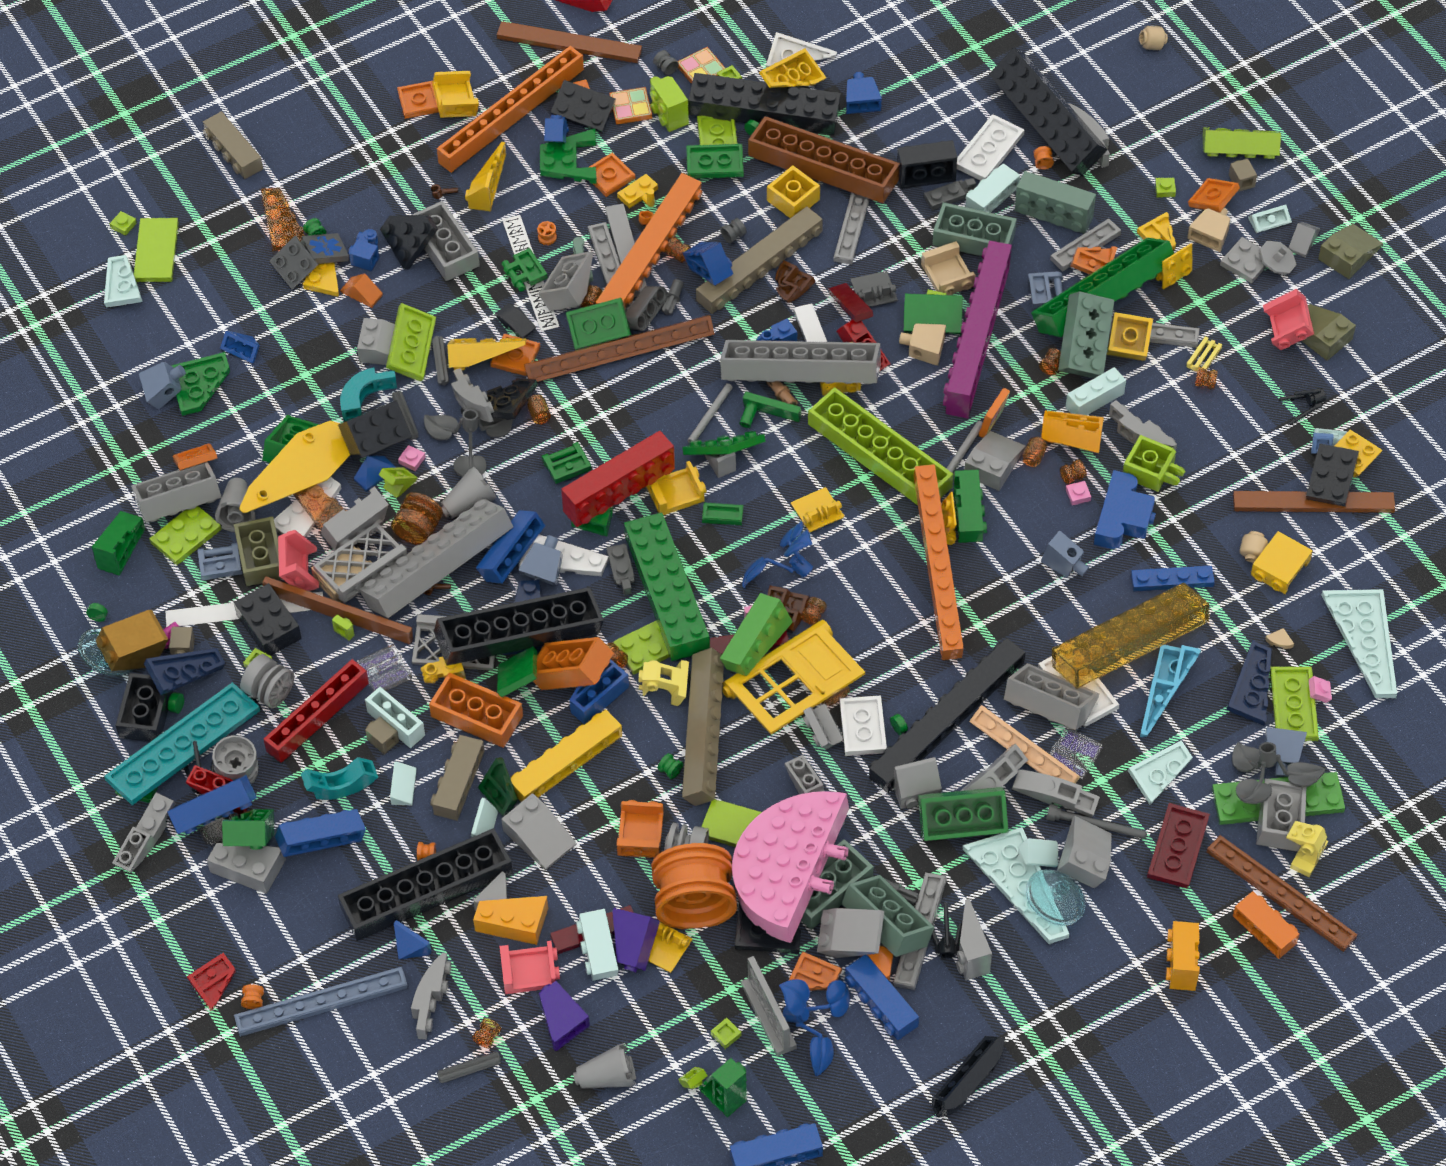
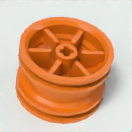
[651,843,737,929]

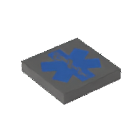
[301,233,349,264]

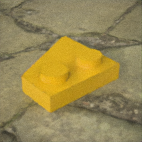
[1137,212,1176,250]
[303,262,339,297]

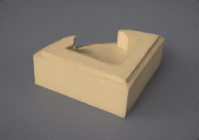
[1265,628,1294,649]

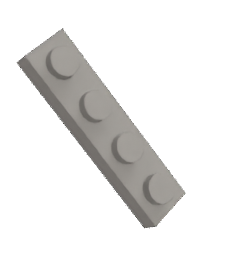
[1050,219,1121,272]

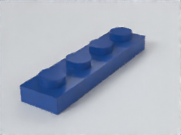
[1131,565,1215,591]

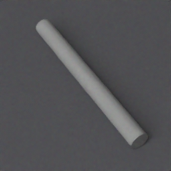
[687,383,733,443]
[946,421,983,473]

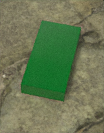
[702,503,744,525]

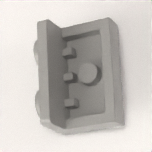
[803,704,844,750]

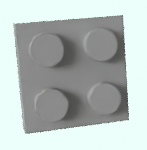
[1220,237,1266,284]

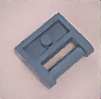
[1028,272,1063,309]
[198,543,242,581]

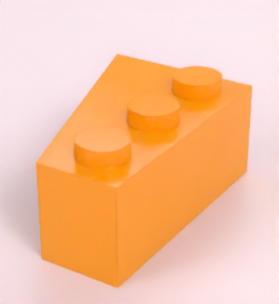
[1041,410,1104,453]
[473,896,548,945]
[1166,921,1200,991]

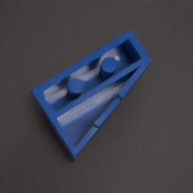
[683,242,733,286]
[569,659,629,725]

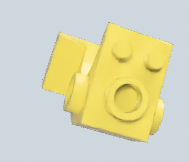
[639,660,689,706]
[1286,821,1328,877]

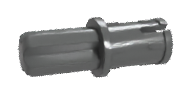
[661,279,684,315]
[884,878,919,904]

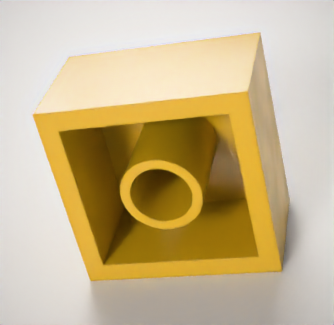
[767,165,820,218]
[1107,312,1153,361]

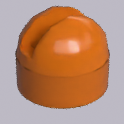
[639,211,654,226]

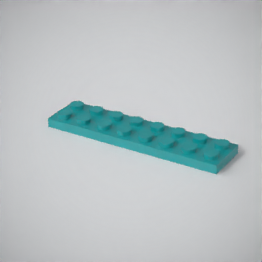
[104,682,260,805]

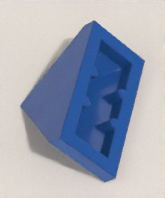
[220,331,260,363]
[354,456,396,492]
[394,920,431,960]

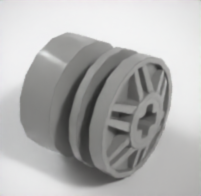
[240,654,295,709]
[212,735,259,784]
[664,822,709,850]

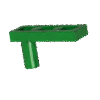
[739,391,802,428]

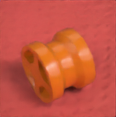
[1033,146,1054,170]
[537,221,557,245]
[417,842,436,861]
[241,984,264,1009]

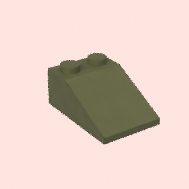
[1318,224,1384,279]
[1302,304,1356,361]

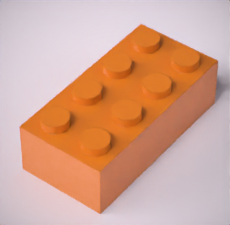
[533,637,614,690]
[429,672,523,748]

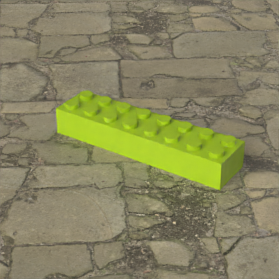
[808,387,953,505]

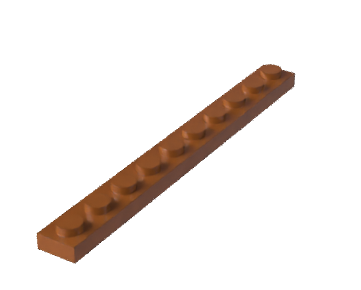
[524,315,715,382]

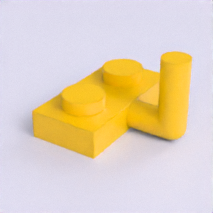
[617,174,658,209]

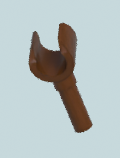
[431,184,458,199]
[423,583,451,595]

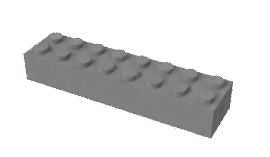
[720,340,881,384]
[359,499,513,618]

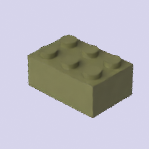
[234,516,282,586]

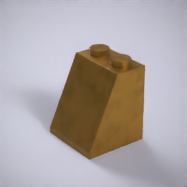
[96,609,168,671]

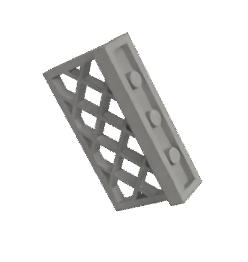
[313,522,407,603]
[412,614,495,671]
[741,956,797,1056]

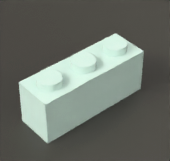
[966,164,1020,213]
[1066,367,1126,415]
[365,687,425,748]
[576,909,618,981]

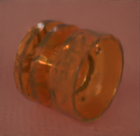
[391,492,443,545]

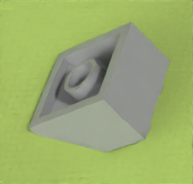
[894,757,942,809]

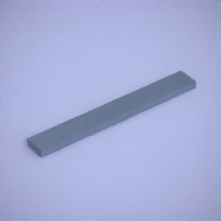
[234,967,408,1037]

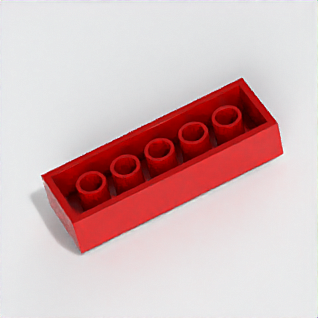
[561,431,675,527]

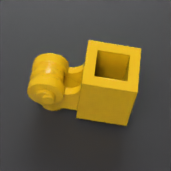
[421,656,466,683]

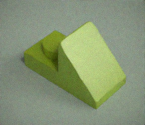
[379,467,418,498]

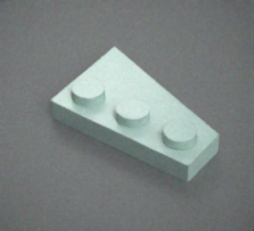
[104,255,143,308]
[1128,740,1193,805]

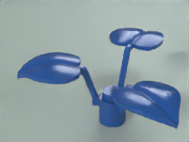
[742,521,813,589]
[779,979,850,1076]

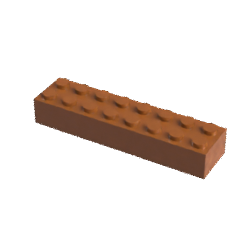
[748,116,900,203]

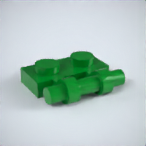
[502,248,548,292]

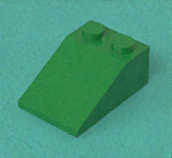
[262,415,319,464]

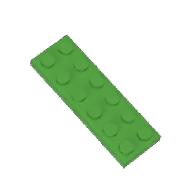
[1212,772,1345,825]

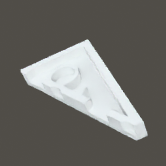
[765,32,837,67]

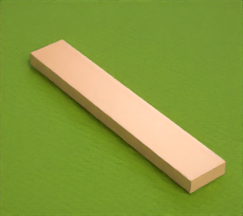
[969,705,1080,784]

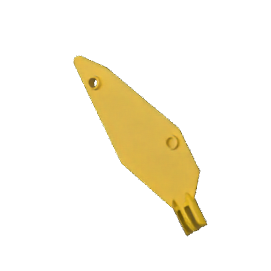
[239,421,350,513]

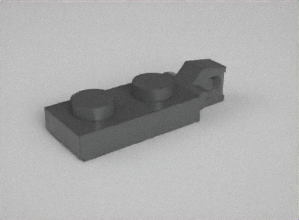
[924,178,976,211]
[606,544,635,595]

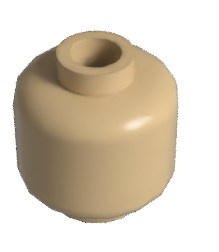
[1139,26,1168,50]
[1240,531,1268,563]

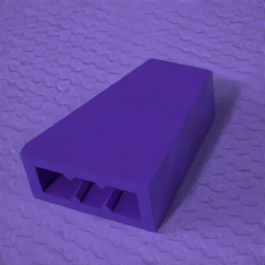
[612,908,660,973]
[539,981,590,1051]

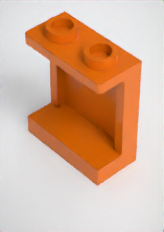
[617,800,664,858]

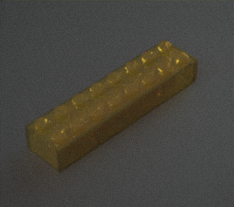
[1052,582,1209,689]

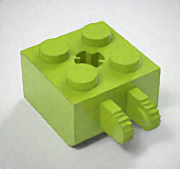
[650,76,689,132]
[1123,435,1185,492]

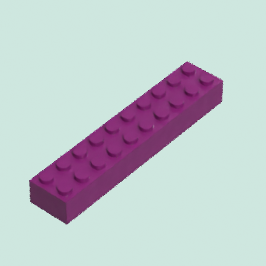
[943,240,1012,419]

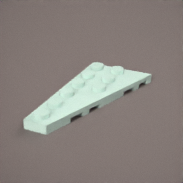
[1321,589,1397,698]
[963,827,1069,944]

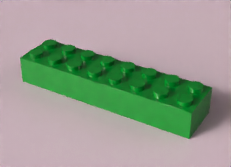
[1031,238,1174,337]
[624,512,710,661]

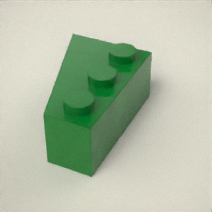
[953,469,987,543]
[92,511,145,576]
[222,809,274,850]
[698,1058,747,1118]

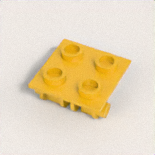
[1156,243,1192,289]
[1335,430,1382,477]
[791,487,845,532]
[941,492,957,545]
[648,922,693,973]

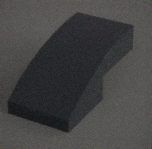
[494,303,536,338]

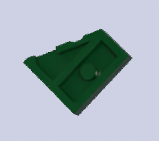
[478,757,518,816]

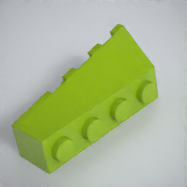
[1203,127,1281,159]

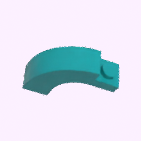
[340,368,397,422]
[301,757,379,800]

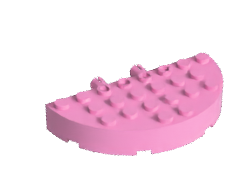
[732,791,849,943]

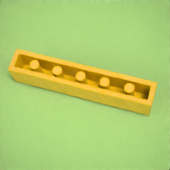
[510,709,622,802]

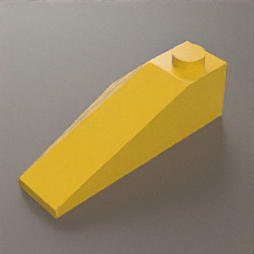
[759,48,826,88]
[465,142,506,211]
[447,338,527,370]

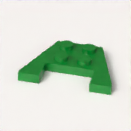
[540,129,597,184]

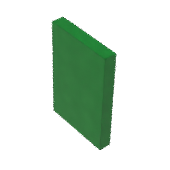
[686,144,744,179]
[903,294,963,335]
[566,298,631,350]
[497,646,537,697]

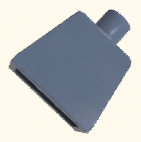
[139,362,186,410]
[1040,530,1089,577]
[519,535,563,587]
[1265,727,1307,778]

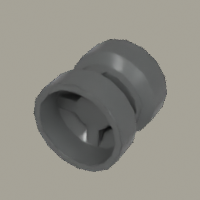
[653,50,679,76]
[720,218,747,244]

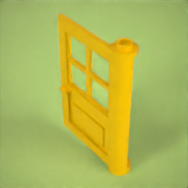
[722,619,865,734]

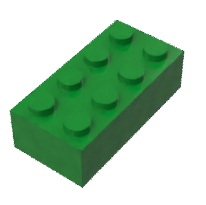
[918,787,1009,841]

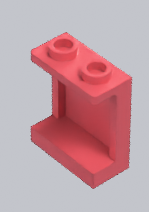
[1263,289,1314,350]
[278,530,319,592]
[500,941,560,994]

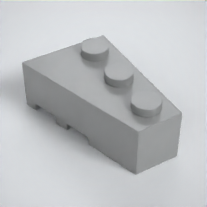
[321,486,389,551]
[207,843,286,894]

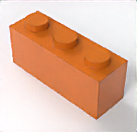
[1233,891,1299,959]

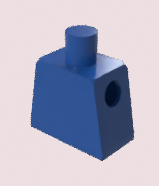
[846,72,882,114]

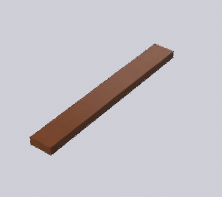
[497,21,642,63]
[1233,491,1395,513]
[262,576,413,645]
[1207,835,1358,952]

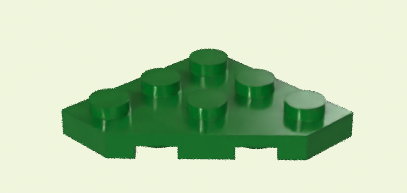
[171,352,230,416]
[682,431,766,455]

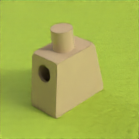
[1187,208,1231,252]
[899,324,946,365]

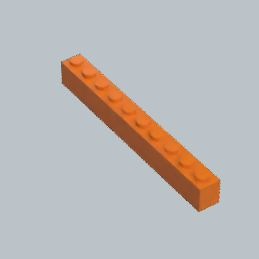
[436,46,584,173]
[595,173,702,310]
[914,464,964,660]

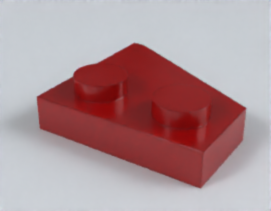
[187,953,236,1011]

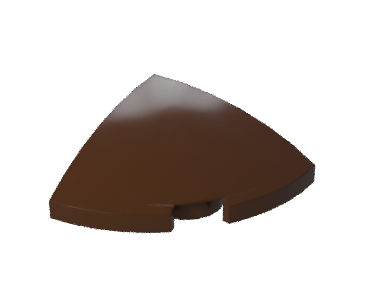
[775,260,816,303]
[768,585,811,632]

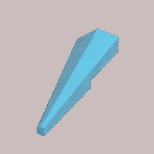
[1140,644,1201,737]

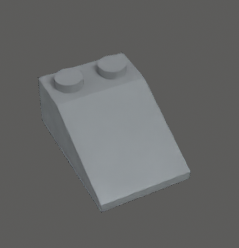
[538,251,593,311]
[357,318,395,365]
[964,431,1026,491]
[1256,778,1306,852]
[501,793,577,871]
[1057,816,1112,888]
[956,899,992,980]
[817,908,884,958]

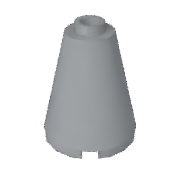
[440,467,497,519]
[215,478,256,532]
[573,1043,636,1088]

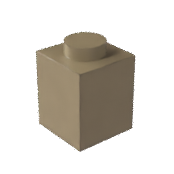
[1229,159,1257,192]
[169,627,195,655]
[365,717,399,755]

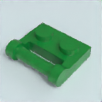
[541,442,592,484]

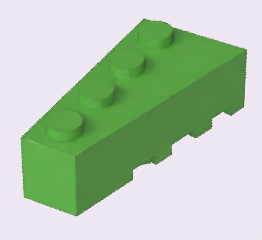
[720,593,793,676]

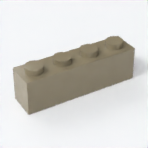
[203,111,263,179]
[430,735,485,821]

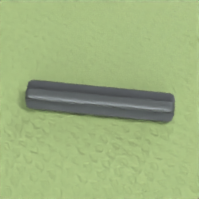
[432,336,449,386]
[392,391,419,440]
[437,1052,501,1083]

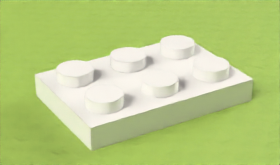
[840,696,887,756]

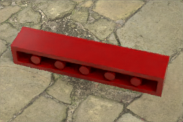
[263,659,369,763]

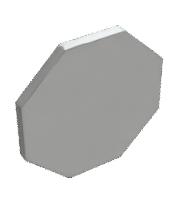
[1259,241,1296,274]

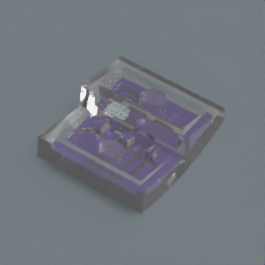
[357,644,413,692]
[1049,727,1103,779]

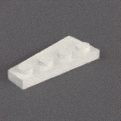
[274,477,341,537]
[519,535,609,576]

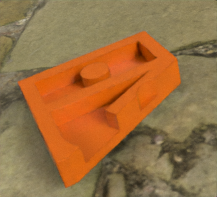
[1070,246,1118,275]
[788,951,842,991]

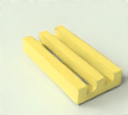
[1186,336,1222,375]

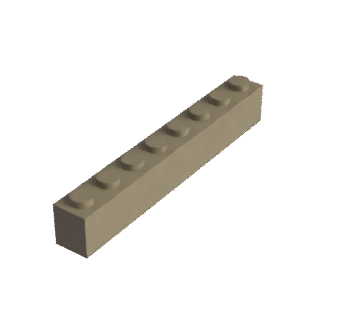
[696,206,823,314]
[682,648,724,806]

